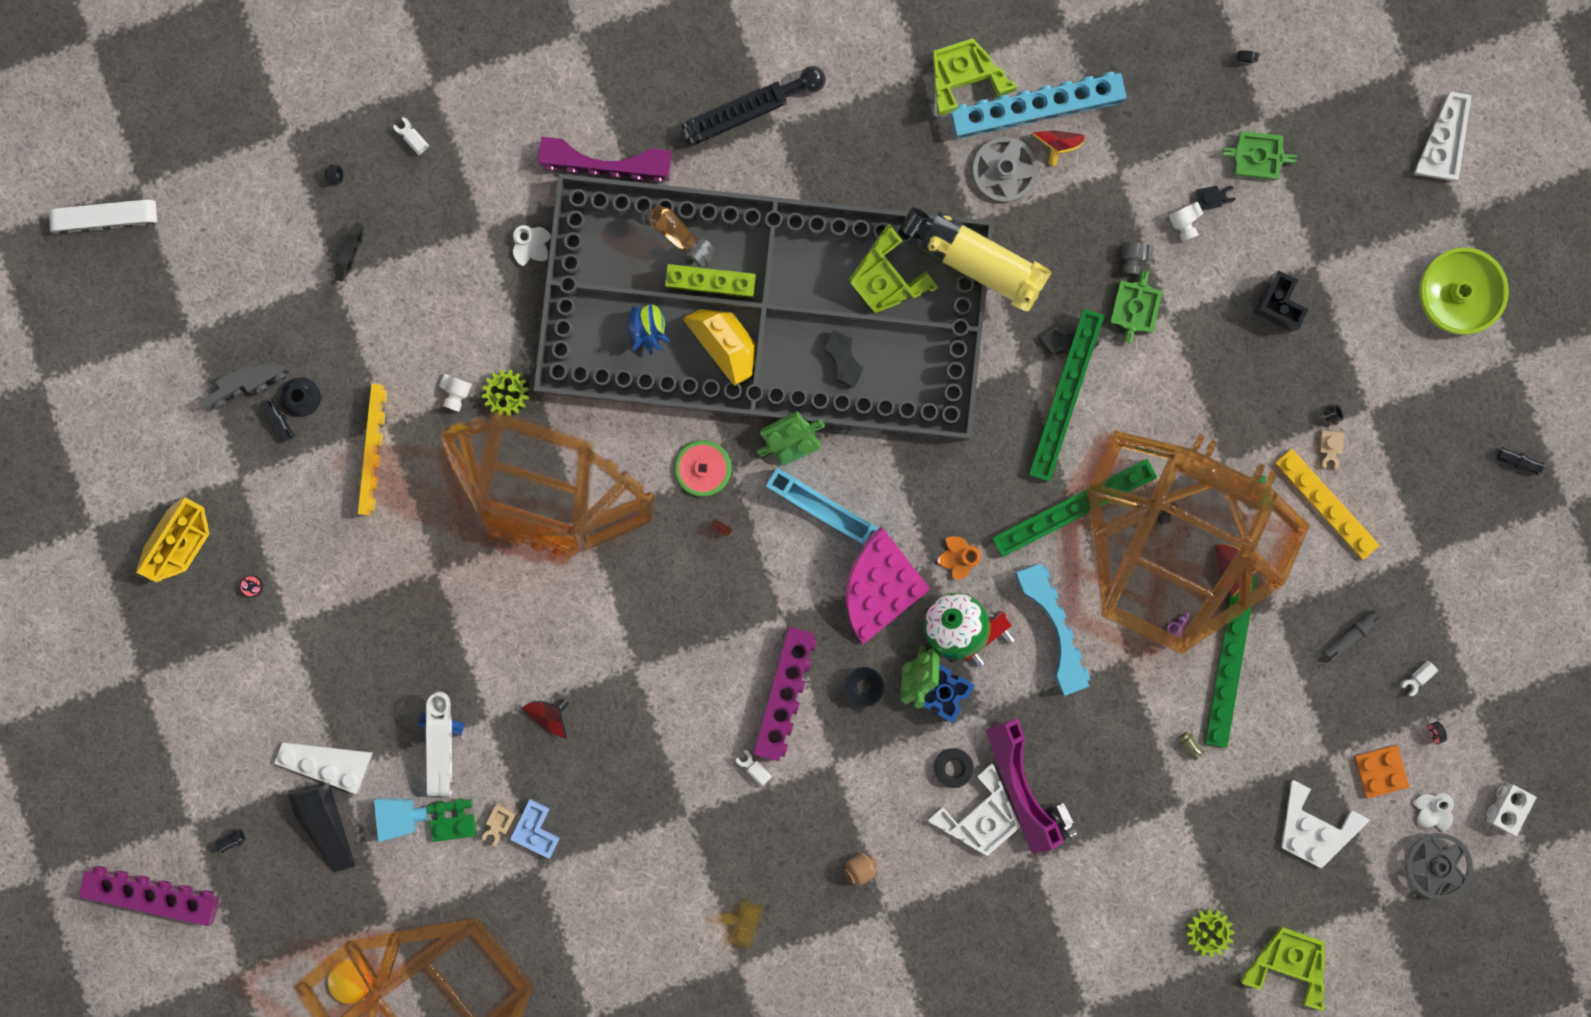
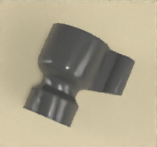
[1121,242,1153,275]

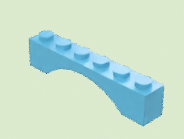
[766,468,890,545]
[1015,563,1090,696]

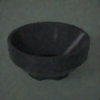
[281,377,321,417]
[845,667,885,707]

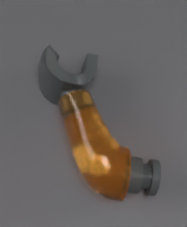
[642,206,715,268]

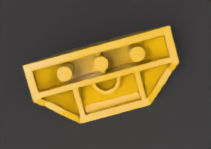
[683,309,758,386]
[136,497,209,582]

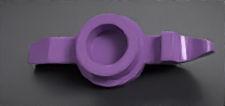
[1161,613,1189,649]

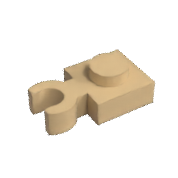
[1319,431,1344,469]
[482,803,517,846]

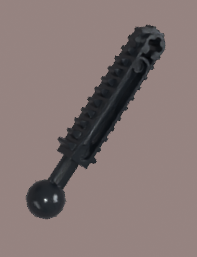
[680,66,826,146]

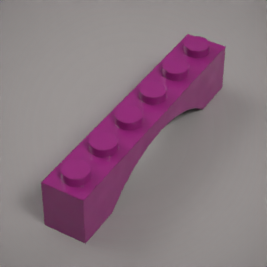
[538,136,672,183]
[986,718,1064,854]

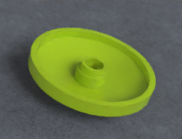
[1419,247,1509,335]

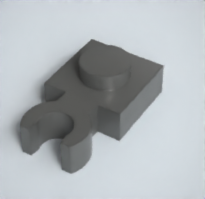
[1047,803,1079,841]

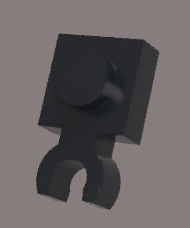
[1195,186,1236,211]

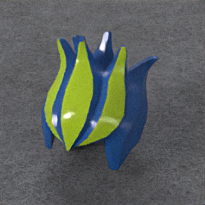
[626,304,670,355]

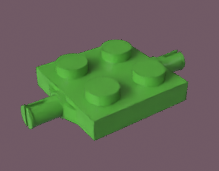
[1221,131,1297,180]
[1109,270,1163,344]
[757,411,825,466]
[900,645,940,708]

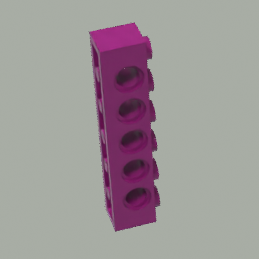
[754,626,817,761]
[79,866,220,926]

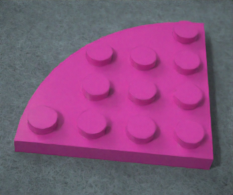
[845,526,930,644]

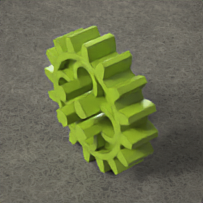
[482,369,530,417]
[1185,908,1235,958]

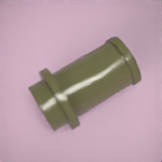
[1177,732,1204,760]

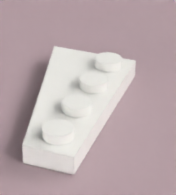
[1413,92,1472,182]
[274,742,373,794]

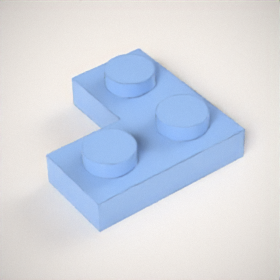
[510,799,560,859]

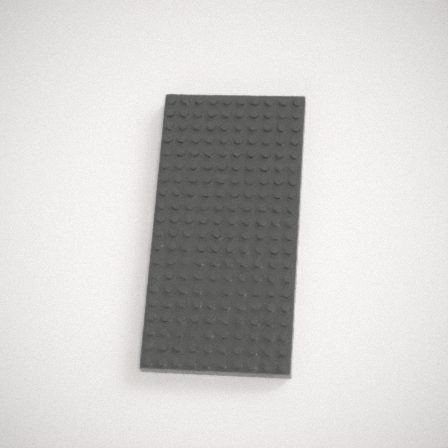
[534,174,994,440]

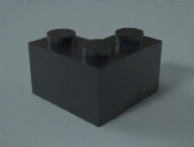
[1254,270,1309,332]

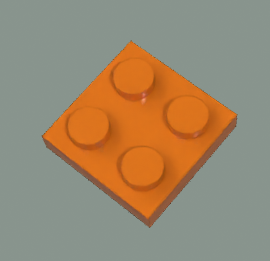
[1354,745,1410,799]

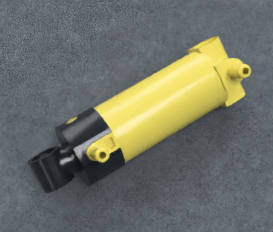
[901,207,1051,311]

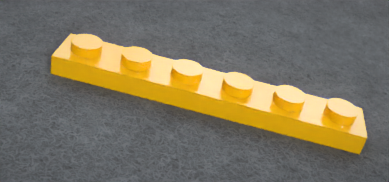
[358,384,387,516]
[1274,449,1380,560]

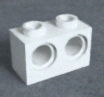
[1486,783,1537,836]

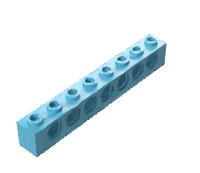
[950,72,1127,140]

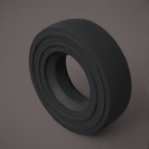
[934,748,974,788]

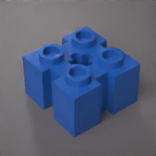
[914,664,975,723]

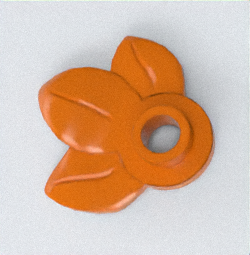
[937,536,981,579]

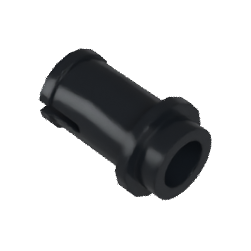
[215,829,246,853]

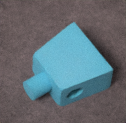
[374,797,428,842]

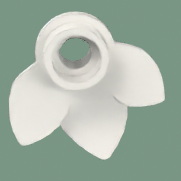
[513,225,551,266]
[1413,793,1454,832]

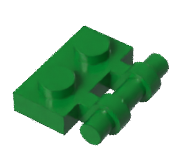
[428,798,477,842]

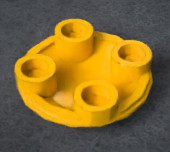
[328,960,372,1004]

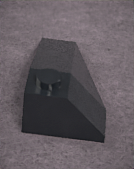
[288,783,355,872]

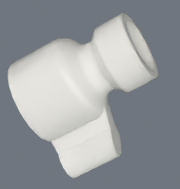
[1168,202,1203,242]
[439,374,472,412]

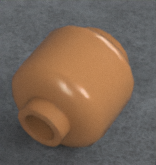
[844,853,877,886]

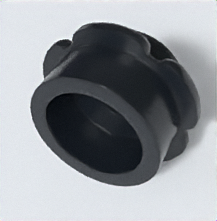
[325,164,343,186]
[1324,404,1344,425]

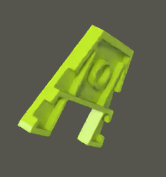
[932,38,1017,116]
[849,224,939,313]
[1240,926,1325,1012]

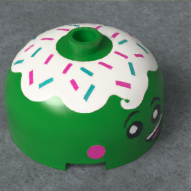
[923,592,991,660]

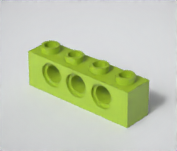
[665,264,756,299]

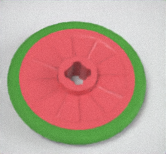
[675,440,731,497]

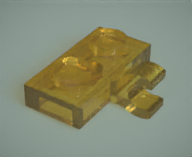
[721,899,764,949]

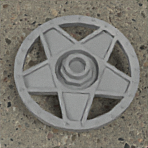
[973,137,1038,202]

